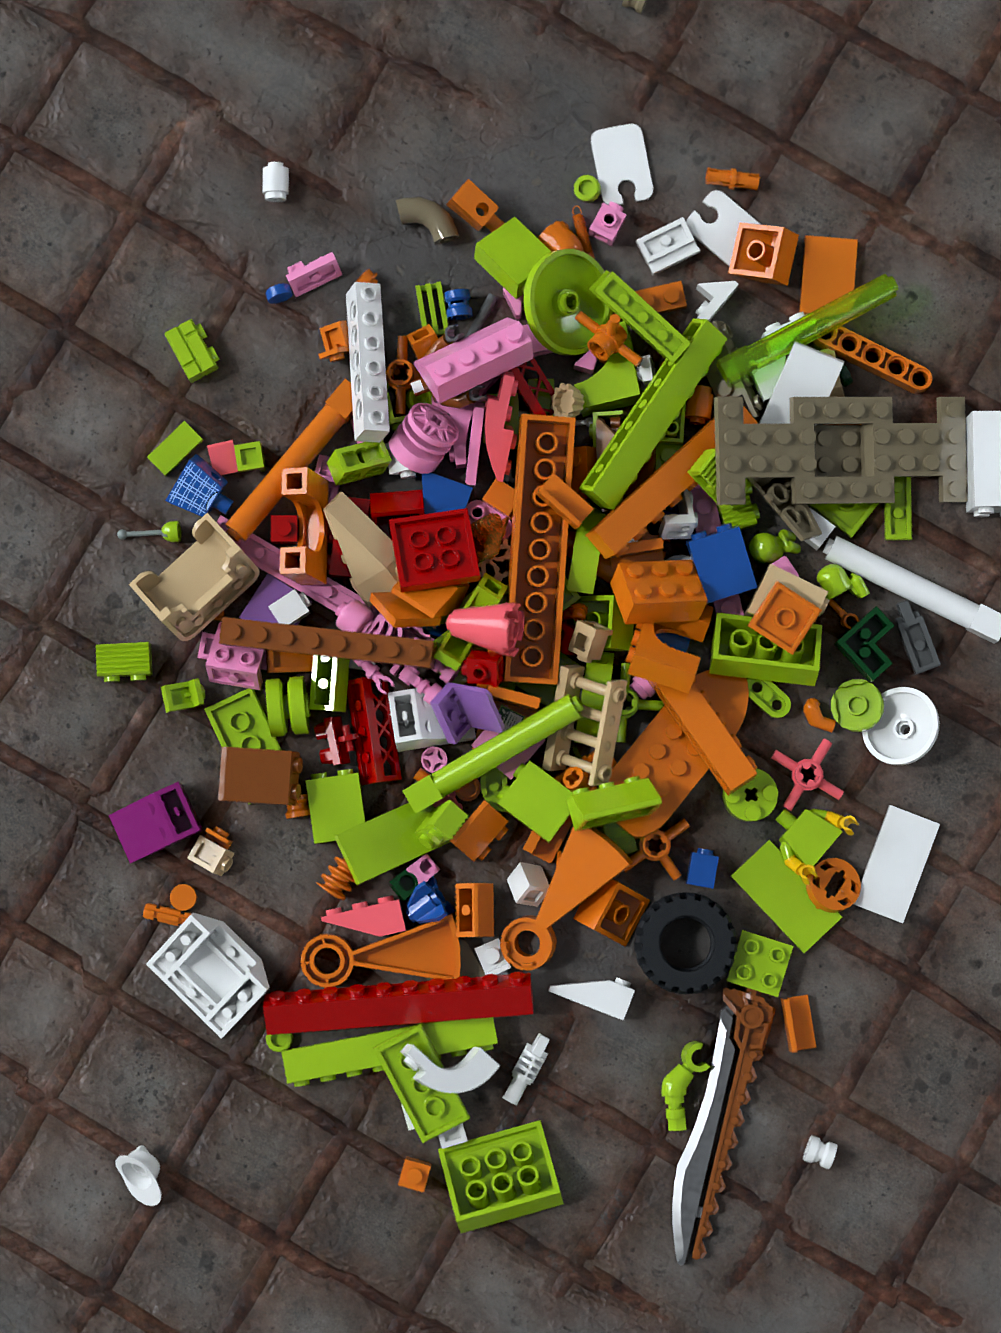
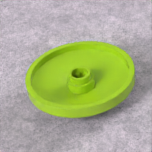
[524,249,613,356]

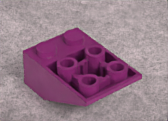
[109,782,203,864]

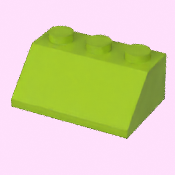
[567,776,662,831]

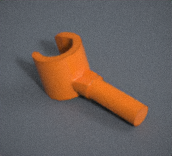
[828,599,859,629]

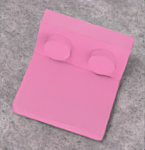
[206,622,265,690]

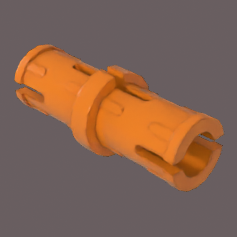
[705,167,760,191]

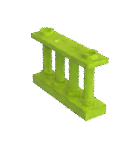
[589,270,691,363]

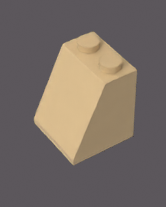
[744,564,829,617]

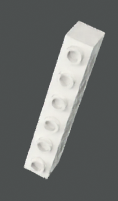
[346,282,390,443]

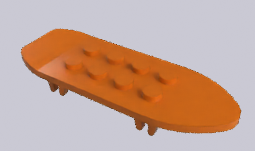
[609,670,749,838]

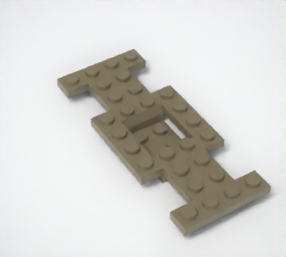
[714,397,968,505]

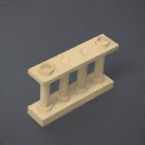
[542,664,627,786]

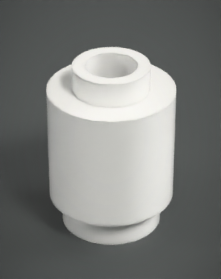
[263,162,289,202]

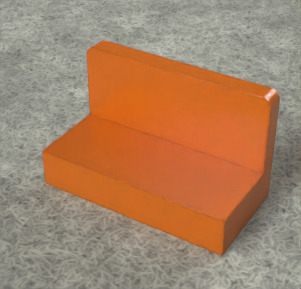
[535,473,594,529]
[610,538,664,575]
[523,815,572,863]
[780,994,816,1053]

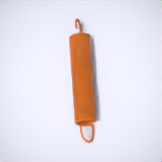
[572,205,595,259]

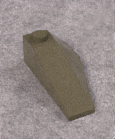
[747,478,822,541]

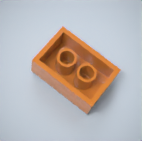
[610,559,708,624]

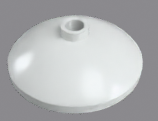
[862,687,940,765]

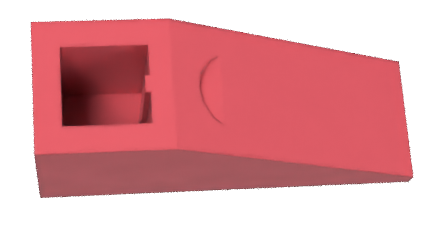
[321,895,407,936]

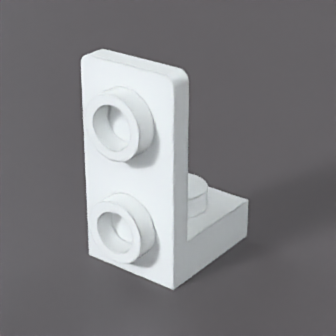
[658,489,698,540]

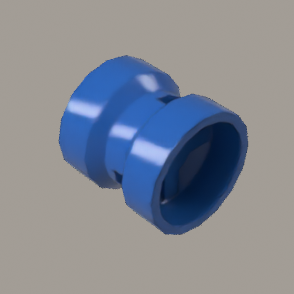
[444,289,473,320]

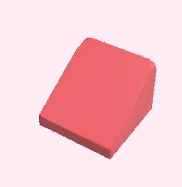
[207,440,238,476]

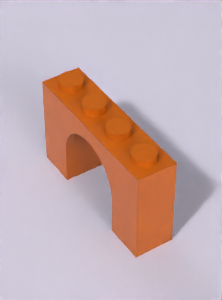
[280,467,329,586]
[625,605,714,693]

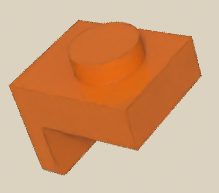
[318,320,349,362]

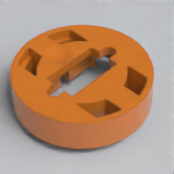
[806,858,861,913]

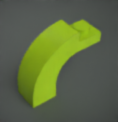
[567,507,605,594]
[574,652,614,743]

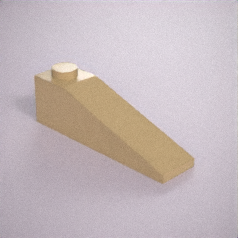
[323,492,399,607]

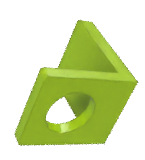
[589,410,628,448]

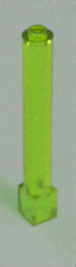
[716,274,899,387]

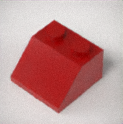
[370,489,425,540]

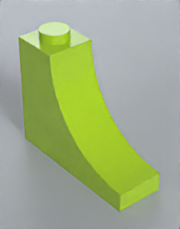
[574,321,642,417]

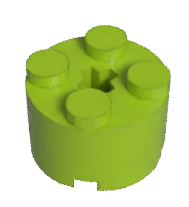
[723,769,778,822]

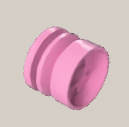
[389,403,459,474]

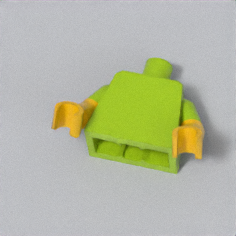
[775,808,859,885]

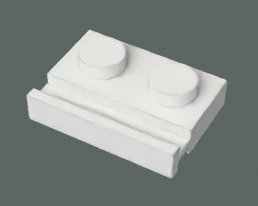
[636,217,700,275]

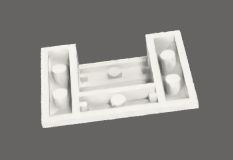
[146,912,270,1039]

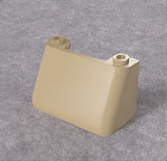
[129,513,259,641]

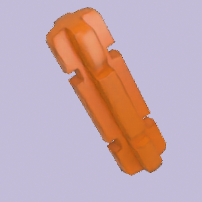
[143,903,192,926]

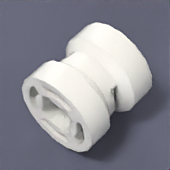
[803,1135,837,1170]

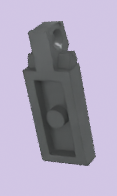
[895,600,941,675]

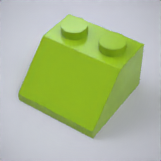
[574,595,634,651]

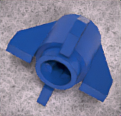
[406,877,456,925]

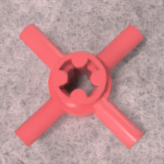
[771,738,844,811]

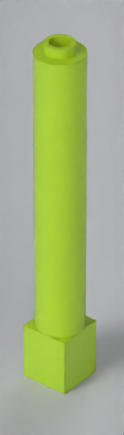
[403,694,584,813]

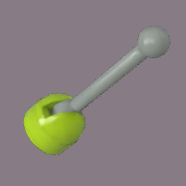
[117,521,182,542]

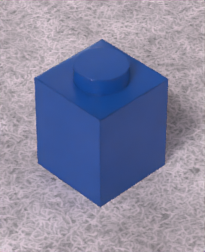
[685,848,719,888]

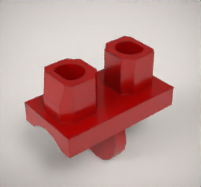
[314,717,360,765]

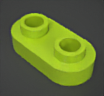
[747,678,791,718]

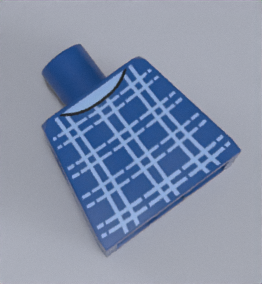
[165,454,234,517]

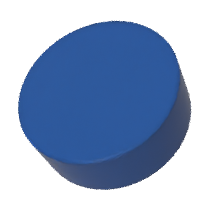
[265,283,293,304]

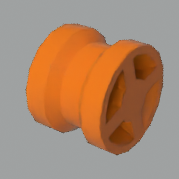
[285,794,310,819]

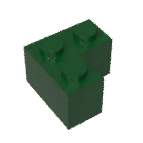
[834,606,894,683]

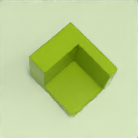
[234,441,266,472]

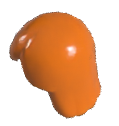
[538,221,583,252]

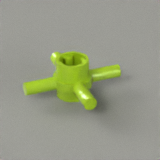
[616,663,663,743]

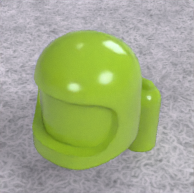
[749,529,801,565]
[817,564,870,600]

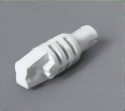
[502,1033,549,1106]

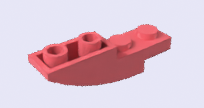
[484,371,518,482]

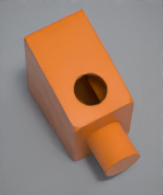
[446,179,505,232]

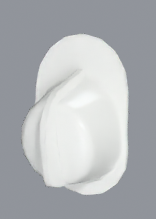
[115,1145,162,1206]

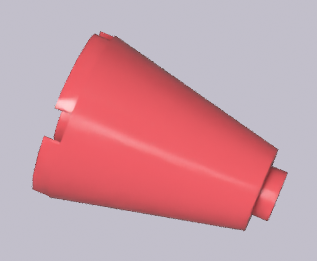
[447,602,524,656]

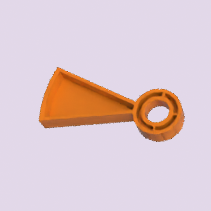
[500,827,634,970]
[301,913,461,988]

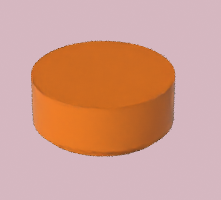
[170,884,197,911]

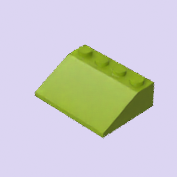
[438,1120,564,1233]

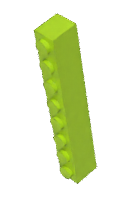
[578,319,727,510]
[281,1017,498,1087]

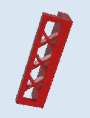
[508,356,576,427]
[347,675,402,785]

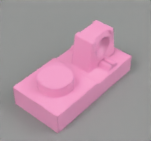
[286,252,343,297]

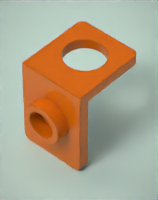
[205,826,233,850]

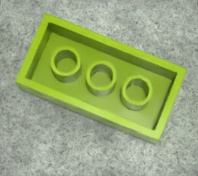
[709,612,822,686]

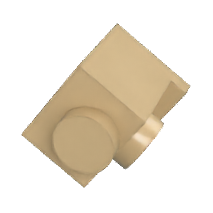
[568,620,613,663]

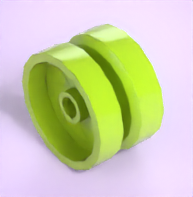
[266,676,310,737]

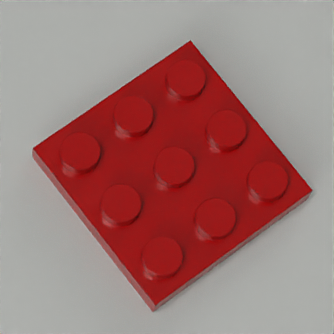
[389,508,480,593]

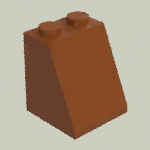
[218,747,303,806]

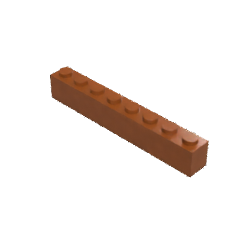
[219,617,438,669]

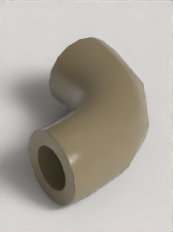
[396,197,459,244]

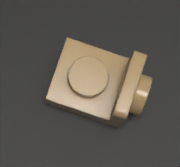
[187,835,234,876]

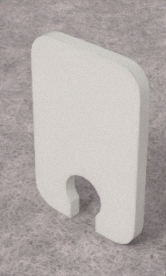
[591,124,653,205]
[686,190,761,266]

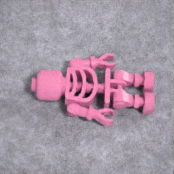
[335,600,461,705]

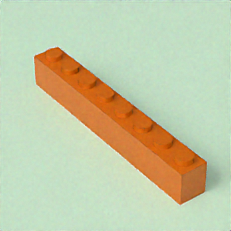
[586,405,758,559]

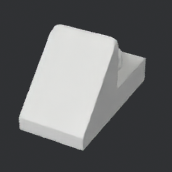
[696,281,739,321]

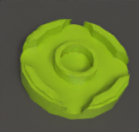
[831,679,884,732]

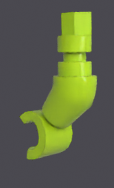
[661,1041,710,1131]

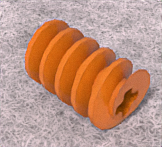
[316,850,355,900]

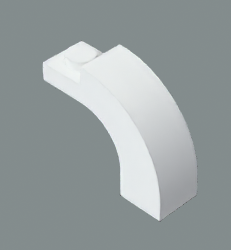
[401,1044,500,1093]

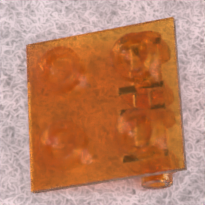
[471,513,509,564]

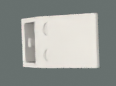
[388,688,476,752]

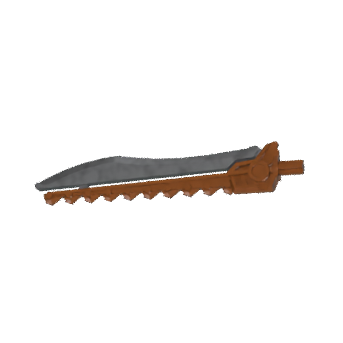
[672,987,775,1266]

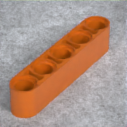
[811,320,932,394]

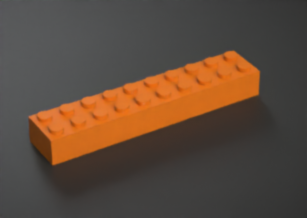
[502,414,576,685]

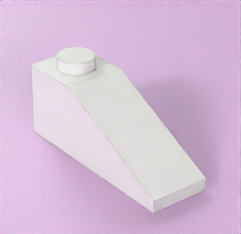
[548,977,635,1020]

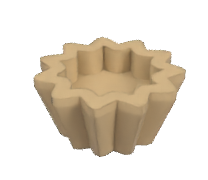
[551,383,585,417]

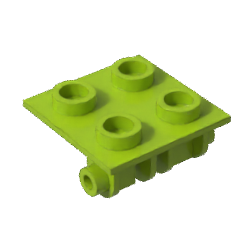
[727,930,793,997]

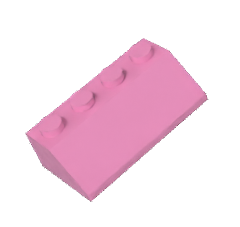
[414,317,533,404]

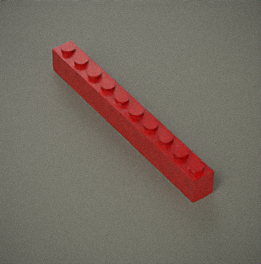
[263,972,534,1035]

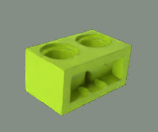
[327,439,392,486]

